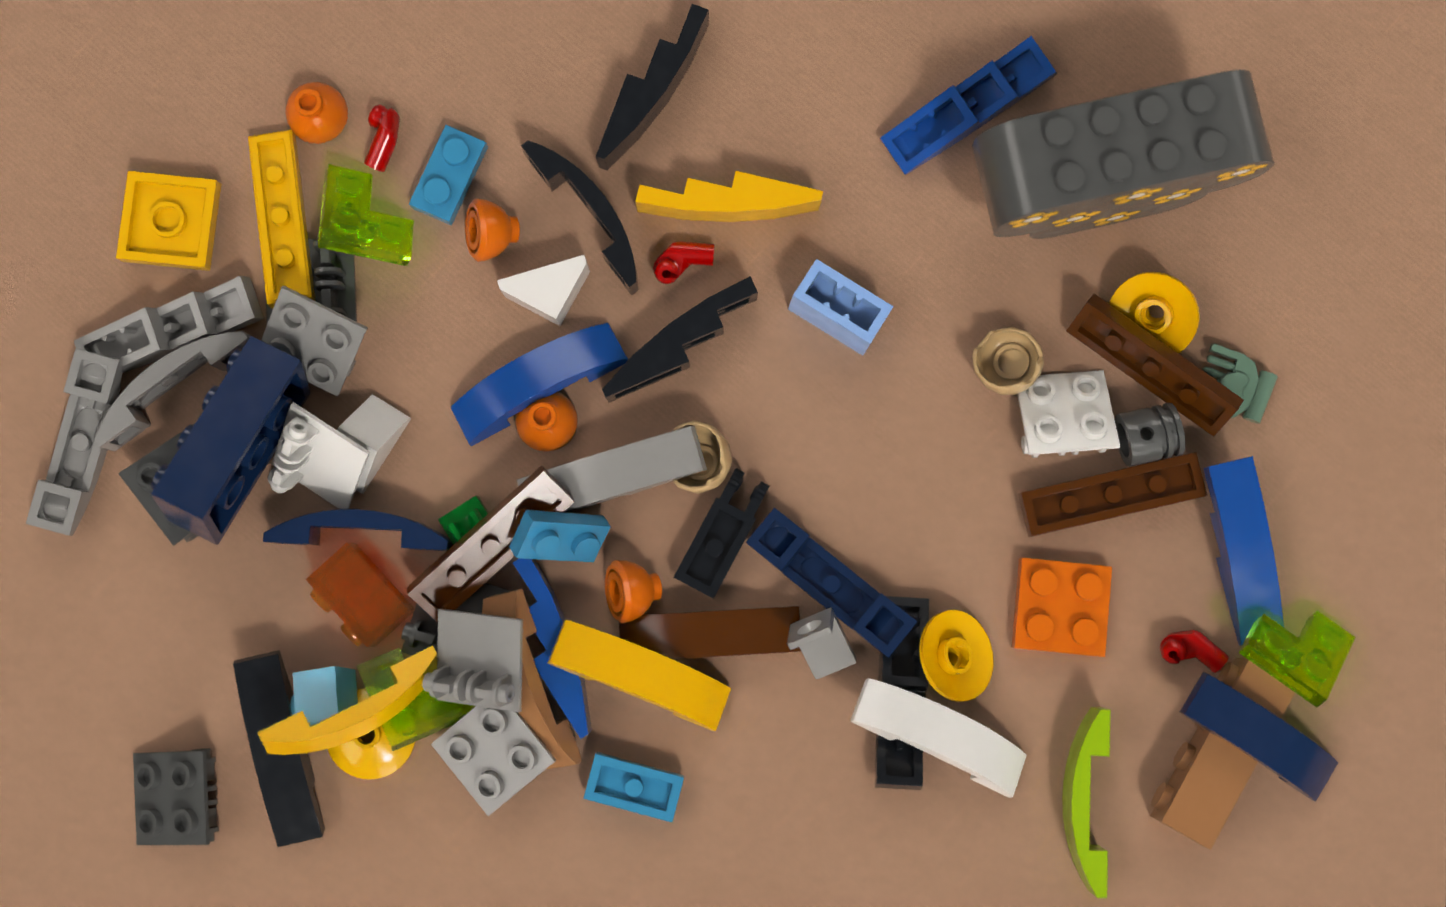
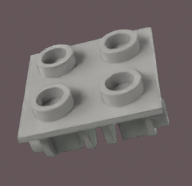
[261,285,368,397]
[422,609,523,712]
[431,706,556,816]

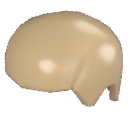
[972,327,1044,395]
[673,420,732,494]

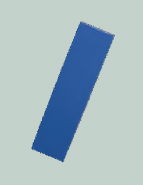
[880,36,1057,175]
[1203,456,1285,646]
[513,558,592,739]

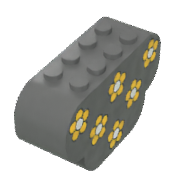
[972,70,1274,239]

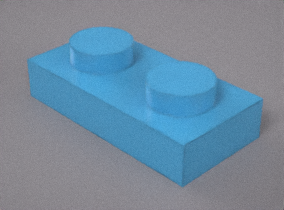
[409,125,488,226]
[509,510,611,562]
[583,752,685,822]

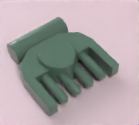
[1202,343,1278,424]

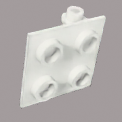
[1017,370,1120,458]
[268,402,370,509]

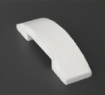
[850,678,1027,798]

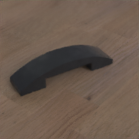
[521,140,639,295]

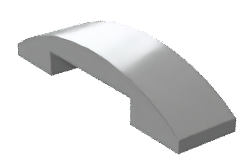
[94,331,250,451]
[26,348,122,536]

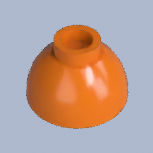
[285,82,348,144]
[465,199,520,262]
[515,392,578,452]
[605,560,662,624]

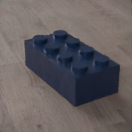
[151,336,311,546]

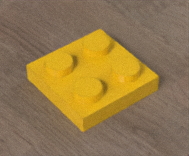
[116,171,222,271]

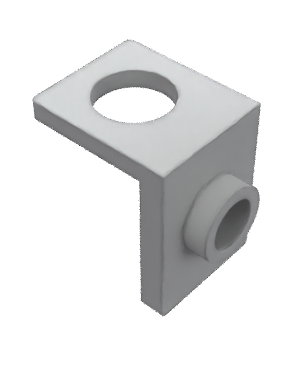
[787,607,857,679]

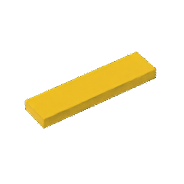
[248,130,316,309]

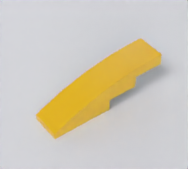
[635,171,823,222]

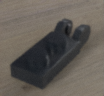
[673,468,770,599]

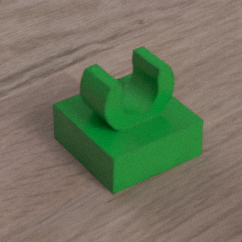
[438,495,489,545]

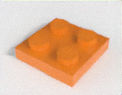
[1011,557,1112,657]

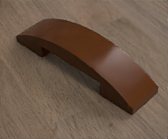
[619,606,801,659]

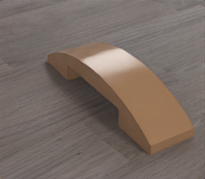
[482,588,582,770]

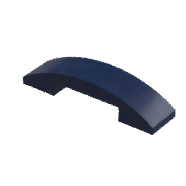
[746,507,917,658]
[263,509,453,551]
[1180,672,1338,802]

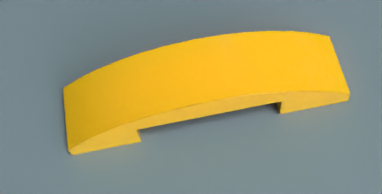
[548,620,731,731]
[258,645,437,755]

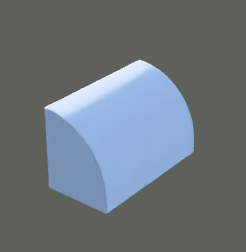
[788,259,894,356]

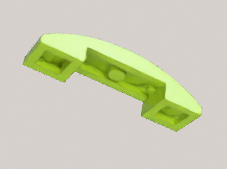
[1062,707,1110,899]

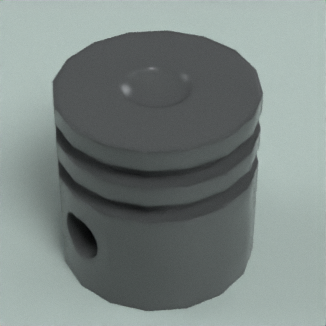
[1114,402,1185,467]

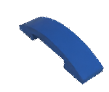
[451,323,628,446]

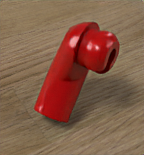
[364,105,400,172]
[653,241,715,284]
[1160,629,1229,673]

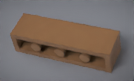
[1150,658,1298,850]

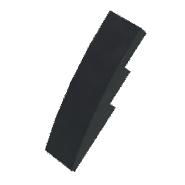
[596,4,709,170]
[602,276,758,403]
[875,596,929,790]
[233,650,325,847]

